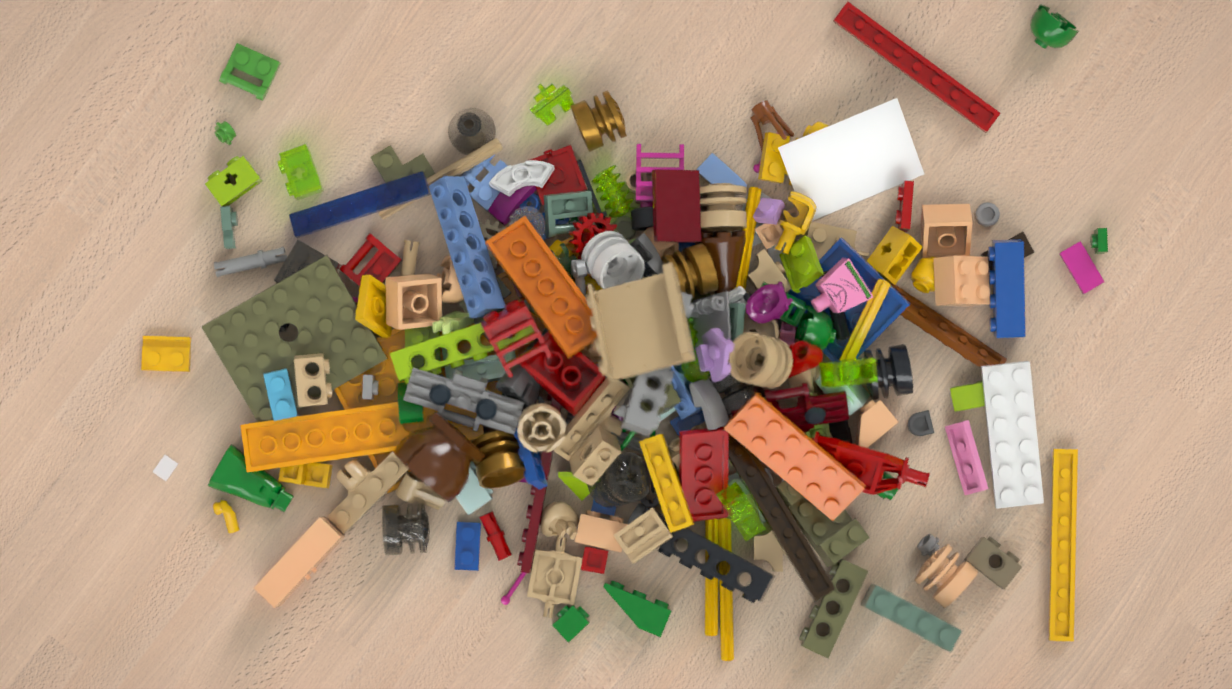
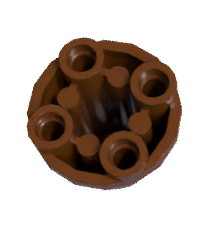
[698,231,746,294]

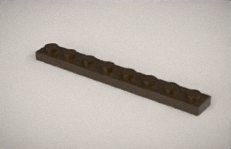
[728,434,836,602]

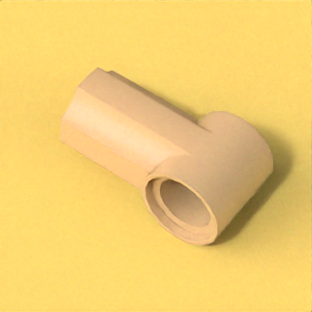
[396,472,446,510]

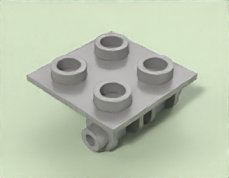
[690,291,731,347]

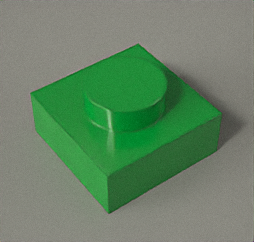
[1090,228,1108,254]

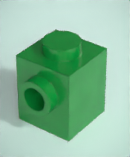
[552,605,590,643]

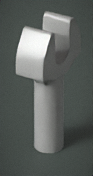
[571,259,587,298]

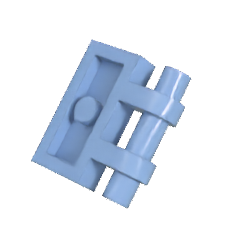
[461,155,508,211]

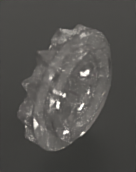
[508,206,545,238]

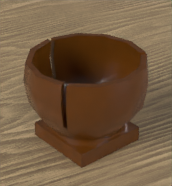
[393,412,485,502]

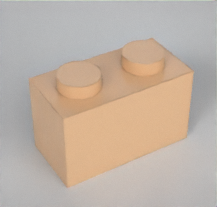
[575,510,628,552]

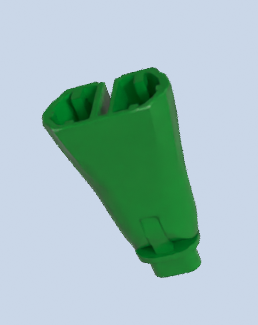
[208,444,293,512]

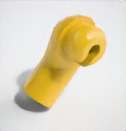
[213,500,240,533]

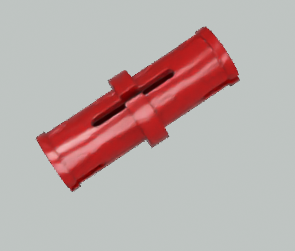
[479,511,512,561]

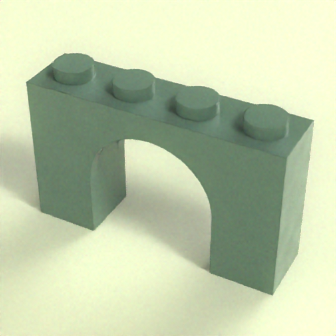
[860,584,962,652]

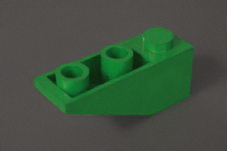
[604,580,672,638]

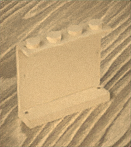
[586,263,695,382]

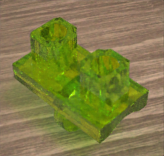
[530,83,574,126]

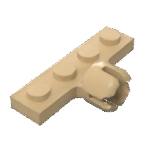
[553,378,630,461]
[327,451,409,534]

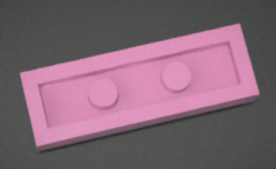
[945,420,989,495]

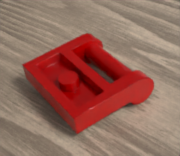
[339,233,402,286]

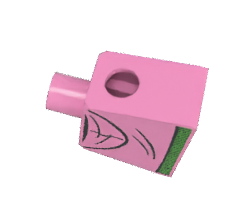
[811,258,873,313]

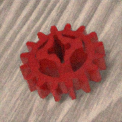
[568,213,620,260]

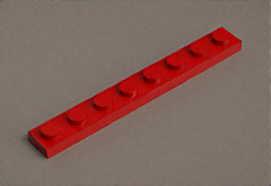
[833,1,1001,133]

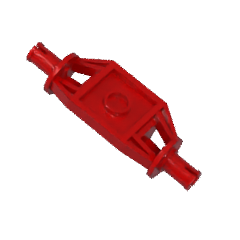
[812,431,930,495]

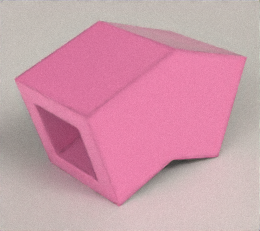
[780,322,796,346]

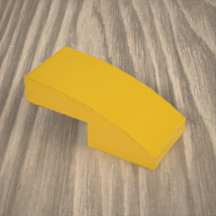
[278,463,333,489]

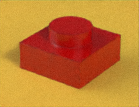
[581,546,608,574]

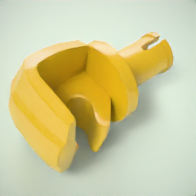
[774,191,817,255]

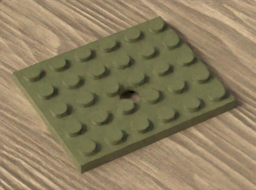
[201,255,387,422]

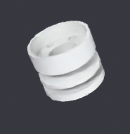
[581,231,645,289]

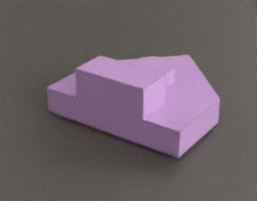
[696,328,734,382]

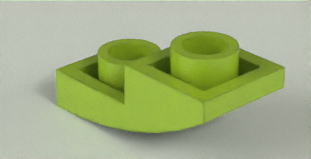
[950,381,985,412]

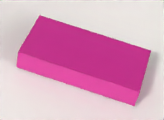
[1059,241,1104,294]

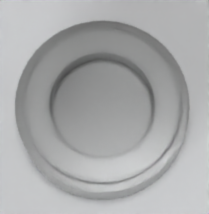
[975,202,1000,227]

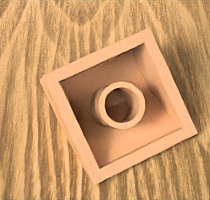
[921,204,973,258]
[855,399,898,448]

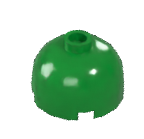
[1030,4,1079,49]
[795,305,836,351]

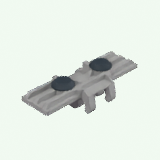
[403,367,524,434]

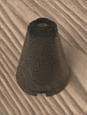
[448,108,496,155]

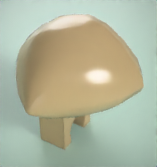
[540,501,579,539]

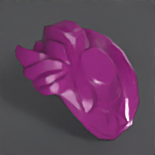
[745,281,793,324]

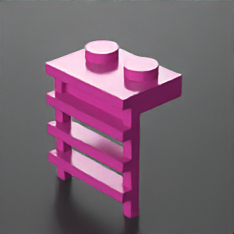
[635,144,684,208]

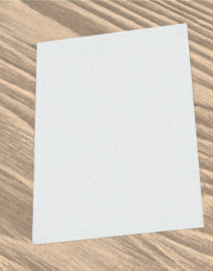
[778,98,924,221]

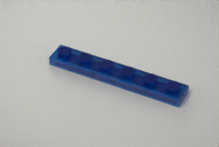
[289,171,431,238]

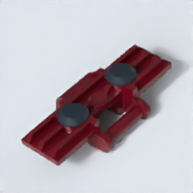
[731,383,849,432]

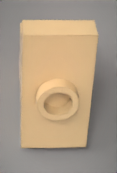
[747,249,791,293]
[753,529,786,572]

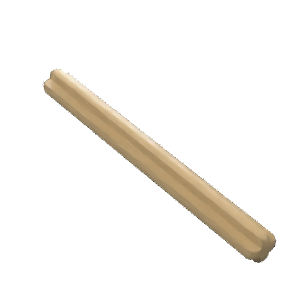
[377,138,503,219]

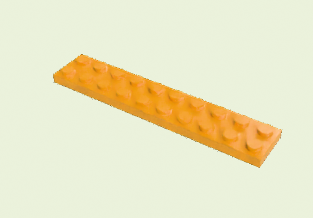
[240,402,484,472]

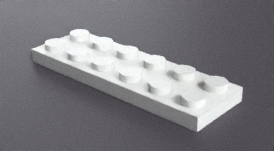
[981,361,1044,509]

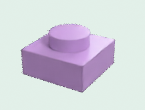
[753,198,785,225]

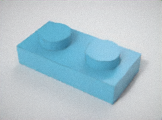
[263,368,298,421]

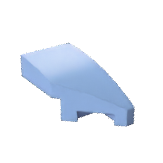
[697,153,747,187]

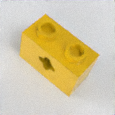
[867,226,922,285]

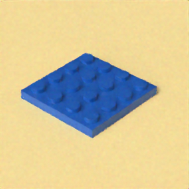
[788,237,910,368]

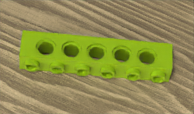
[390,323,534,384]

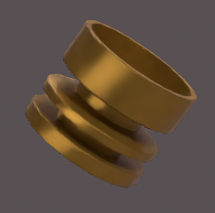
[570,90,627,152]
[662,243,718,299]
[472,430,526,489]

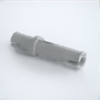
[214,247,287,277]

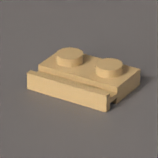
[613,508,673,564]

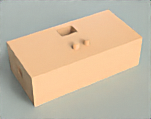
[254,517,345,608]

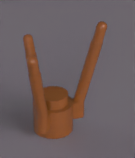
[751,100,794,152]

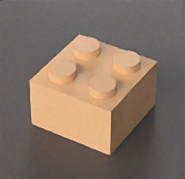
[934,256,990,307]
[386,273,442,330]

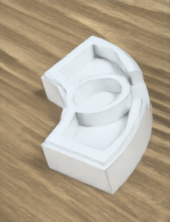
[489,160,555,197]

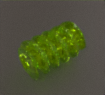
[591,165,638,218]

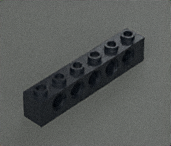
[643,507,775,603]

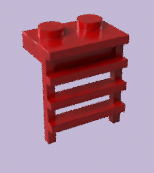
[480,300,552,378]

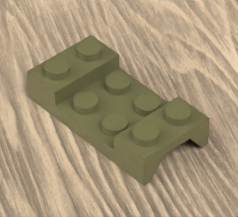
[775,481,870,567]

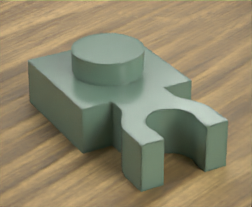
[220,206,238,249]

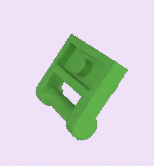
[219,43,281,101]

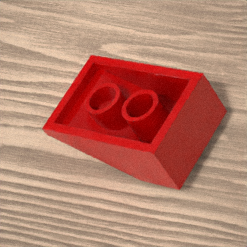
[519,331,606,416]

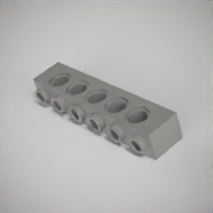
[621,292,694,436]

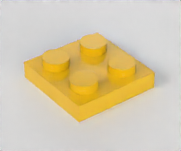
[355,275,392,338]

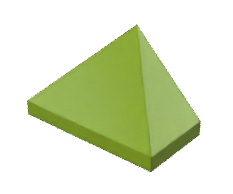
[558,472,606,501]

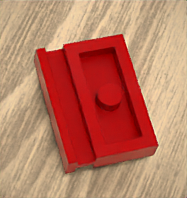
[895,181,914,232]

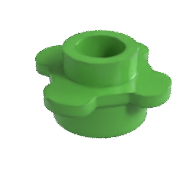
[214,121,236,145]

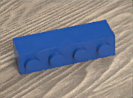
[988,239,1026,338]

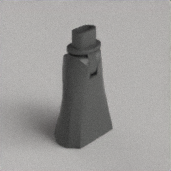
[496,327,548,410]

